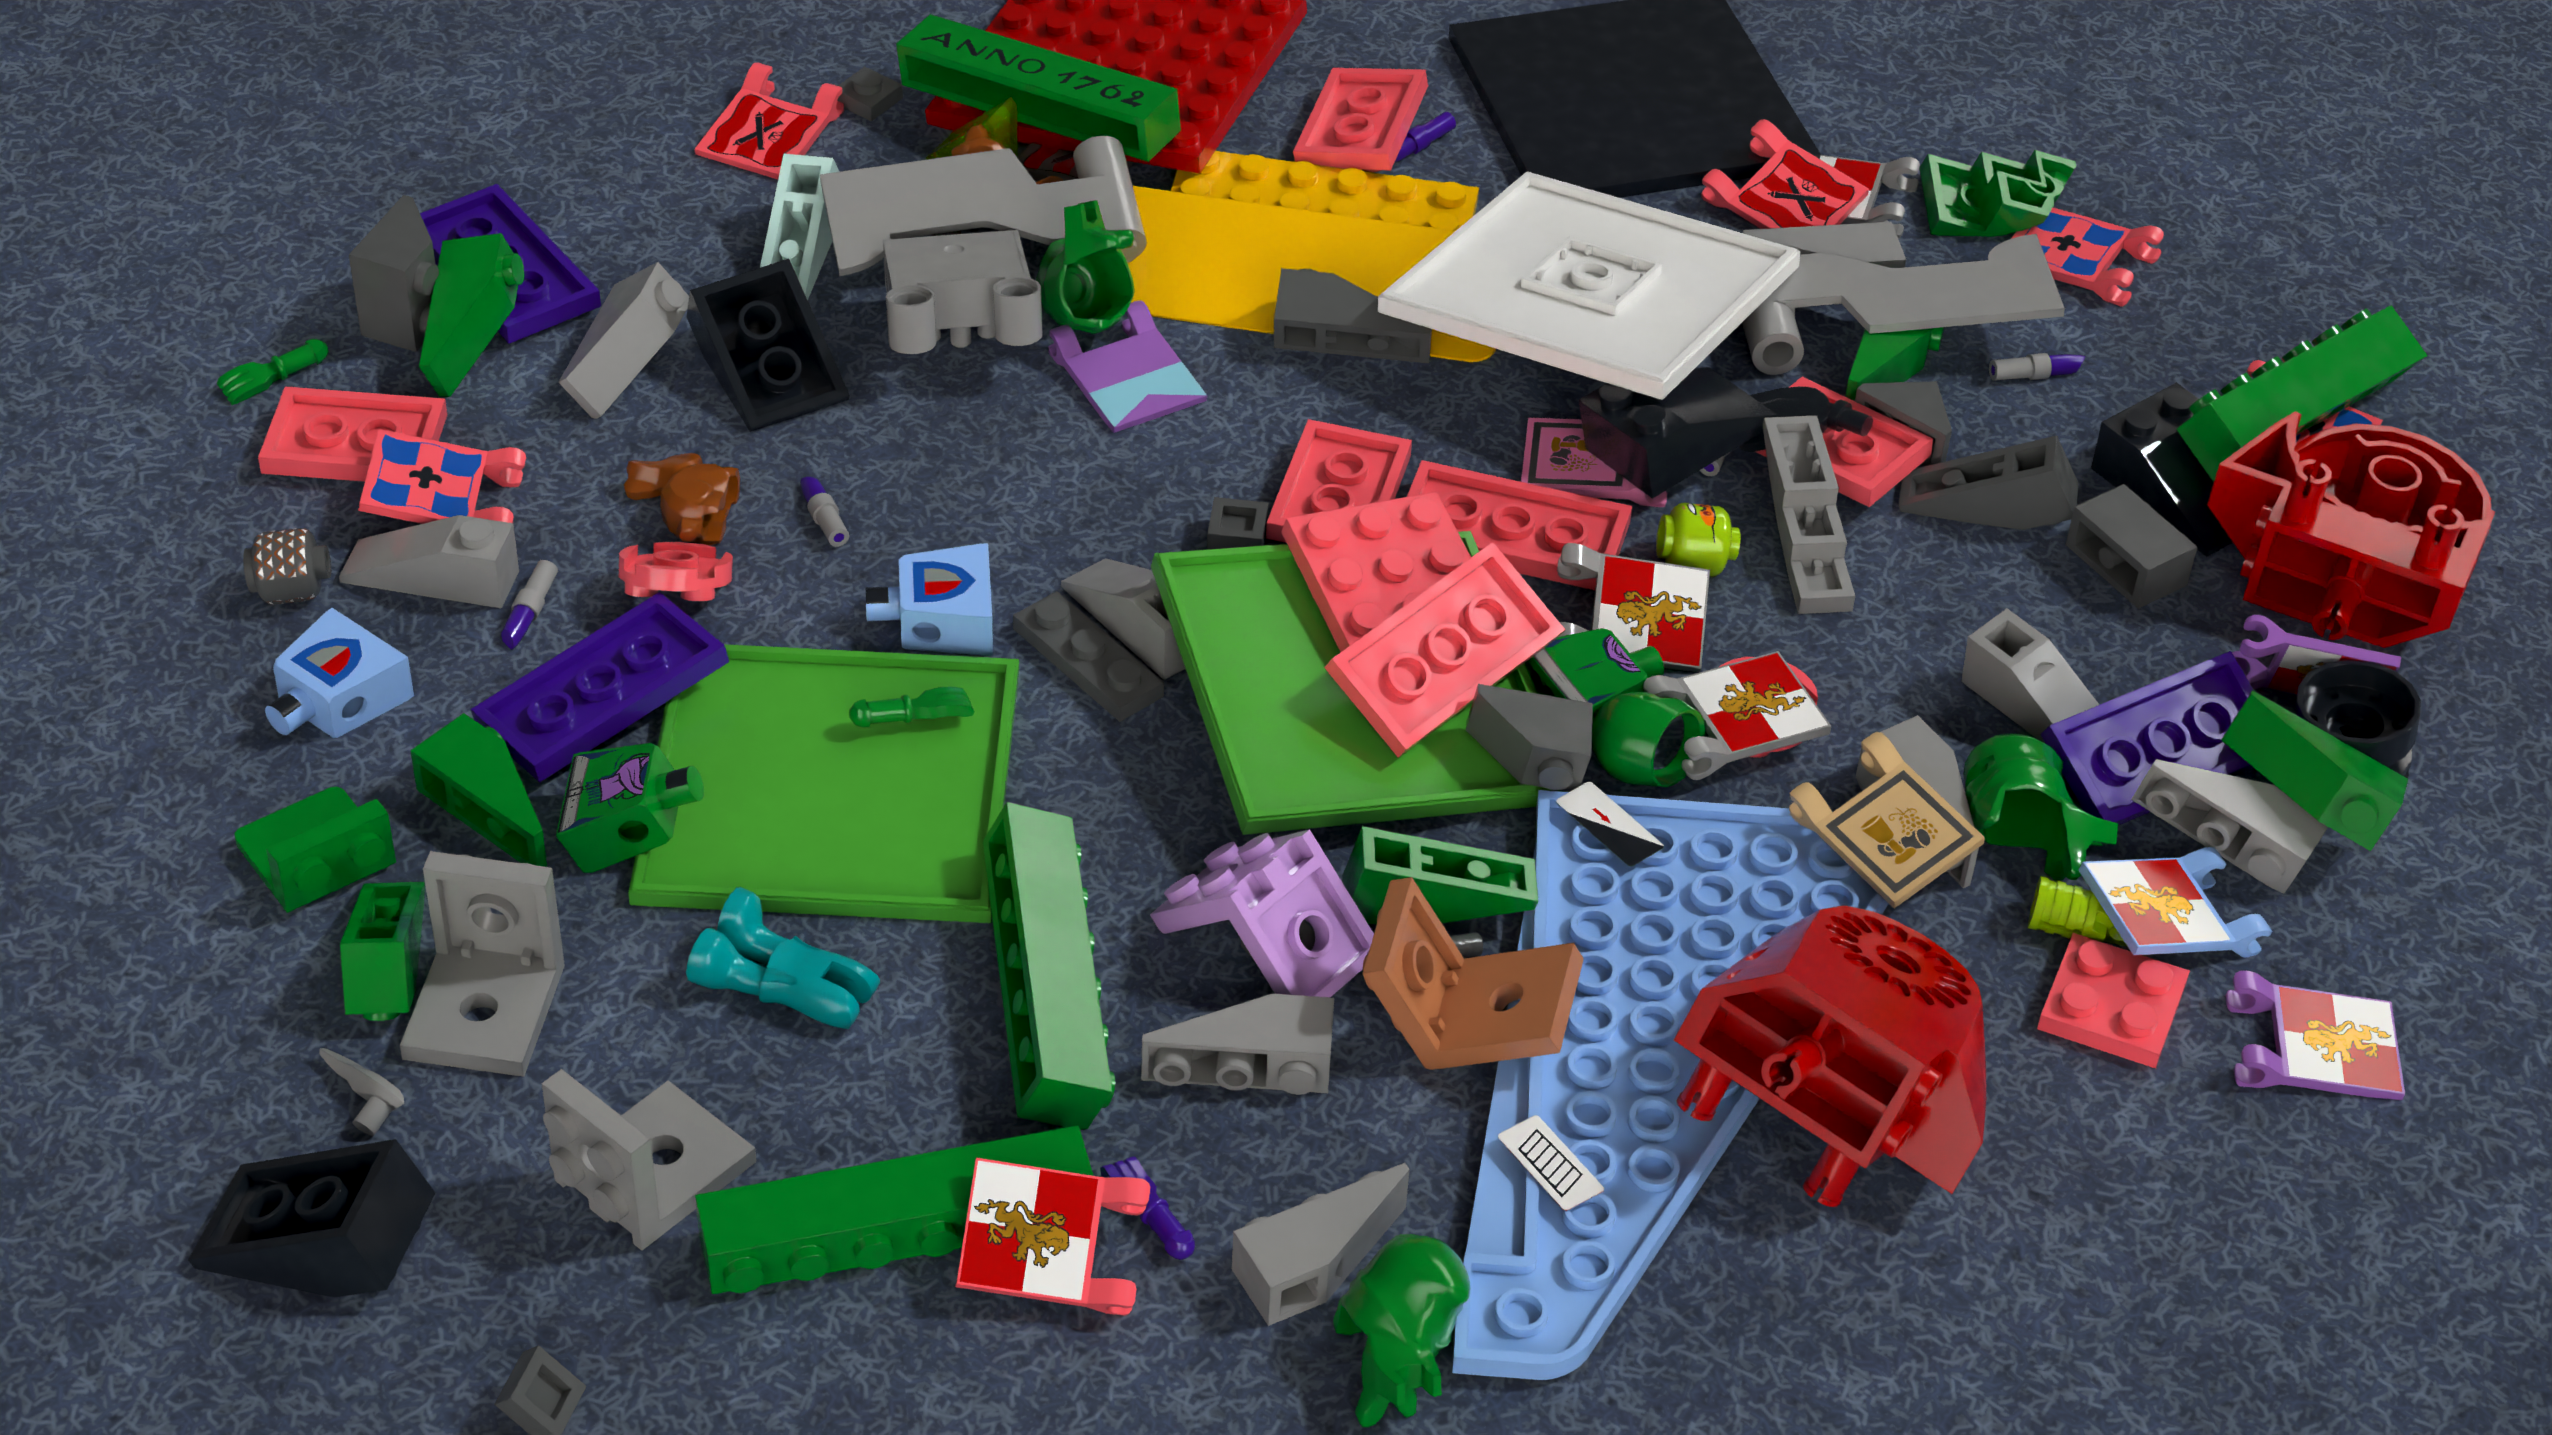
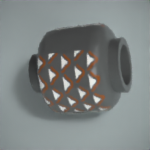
[243,528,332,605]

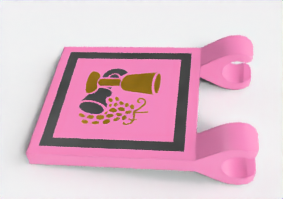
[1521,418,1667,507]

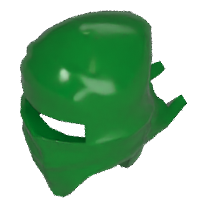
[1036,200,1135,334]
[1963,734,2118,881]
[1333,1234,1471,1428]

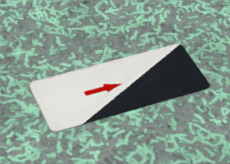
[1556,782,1664,866]

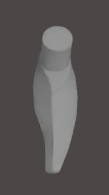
[319,1048,404,1136]

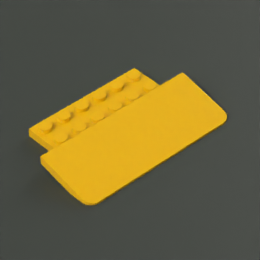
[1128,151,1496,362]

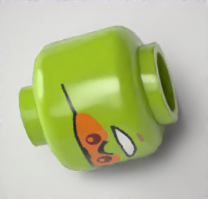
[1656,503,1741,577]

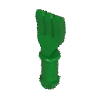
[217,339,329,405]
[849,687,975,727]

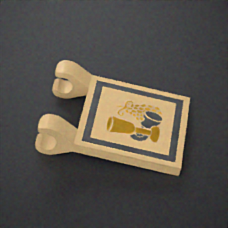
[1789,732,1985,909]

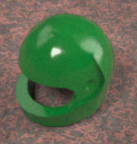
[1592,692,1705,787]

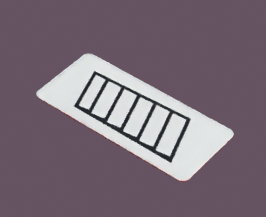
[1498,1115,1604,1211]

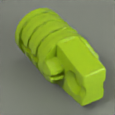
[2027,876,2127,946]

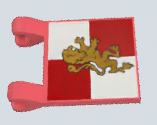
[956,1158,1150,1316]

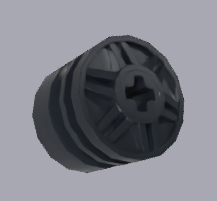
[2294,660,2421,779]

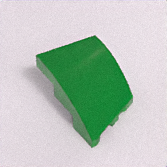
[1919,150,2076,237]

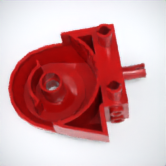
[2207,411,2495,648]
[1674,905,1987,1207]

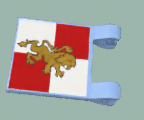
[2078,847,2273,958]

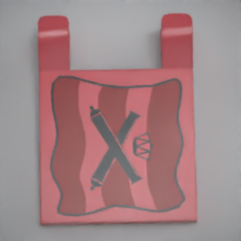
[694,63,844,180]
[1701,119,1869,229]

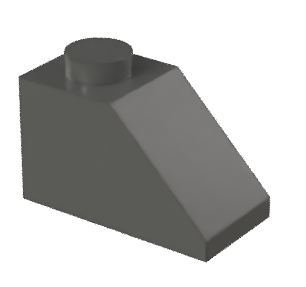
[1466,684,1593,792]

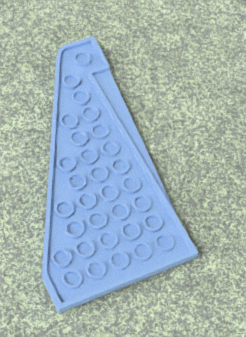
[1452,790,1889,1380]

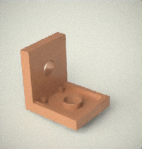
[1362,877,1584,1070]

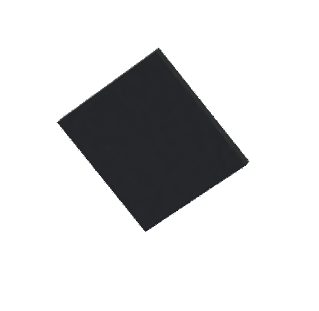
[1449,0,1821,198]

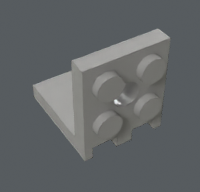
[400,851,565,1077]
[541,1069,756,1251]

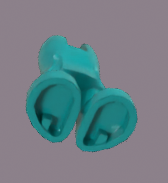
[686,887,880,1029]

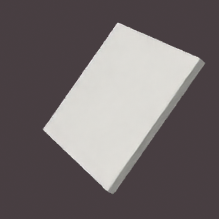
[1378,171,1801,400]

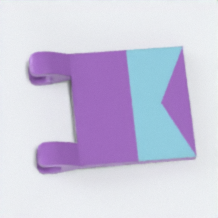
[1048,300,1207,433]

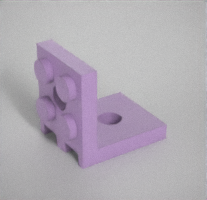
[1150,829,1374,998]

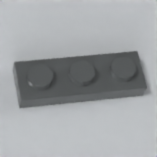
[1013,591,1164,722]

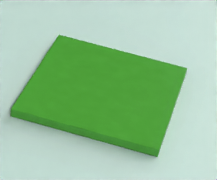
[1151,531,1567,835]
[628,644,1019,923]

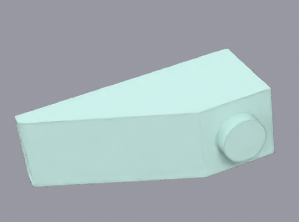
[760,153,840,300]

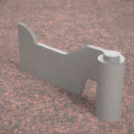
[820,136,1147,276]
[1742,234,2065,375]

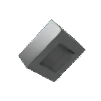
[837,66,903,122]
[1207,497,1269,550]
[494,1345,587,1435]

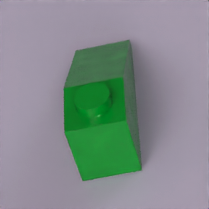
[419,233,524,397]
[1846,327,1945,401]
[2221,690,2408,851]
[410,713,547,867]
[1342,826,1538,925]
[340,882,425,1021]

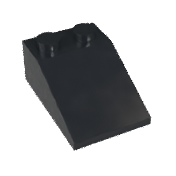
[686,259,850,432]
[1579,367,1778,499]
[2091,382,2233,557]
[188,1139,435,1297]

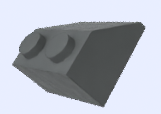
[349,195,439,352]

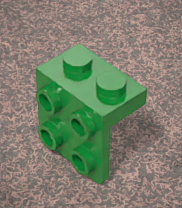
[235,787,396,913]

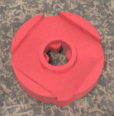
[619,542,733,601]

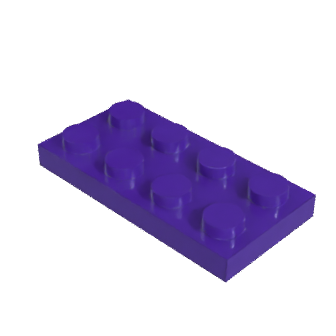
[420,184,601,344]
[470,592,729,783]
[2040,651,2254,826]

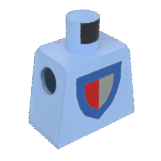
[866,543,993,656]
[265,608,414,738]

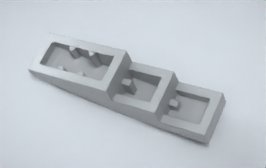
[1763,416,1855,614]

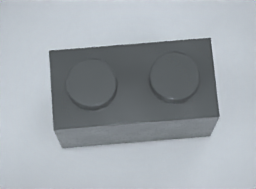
[2066,484,2197,609]

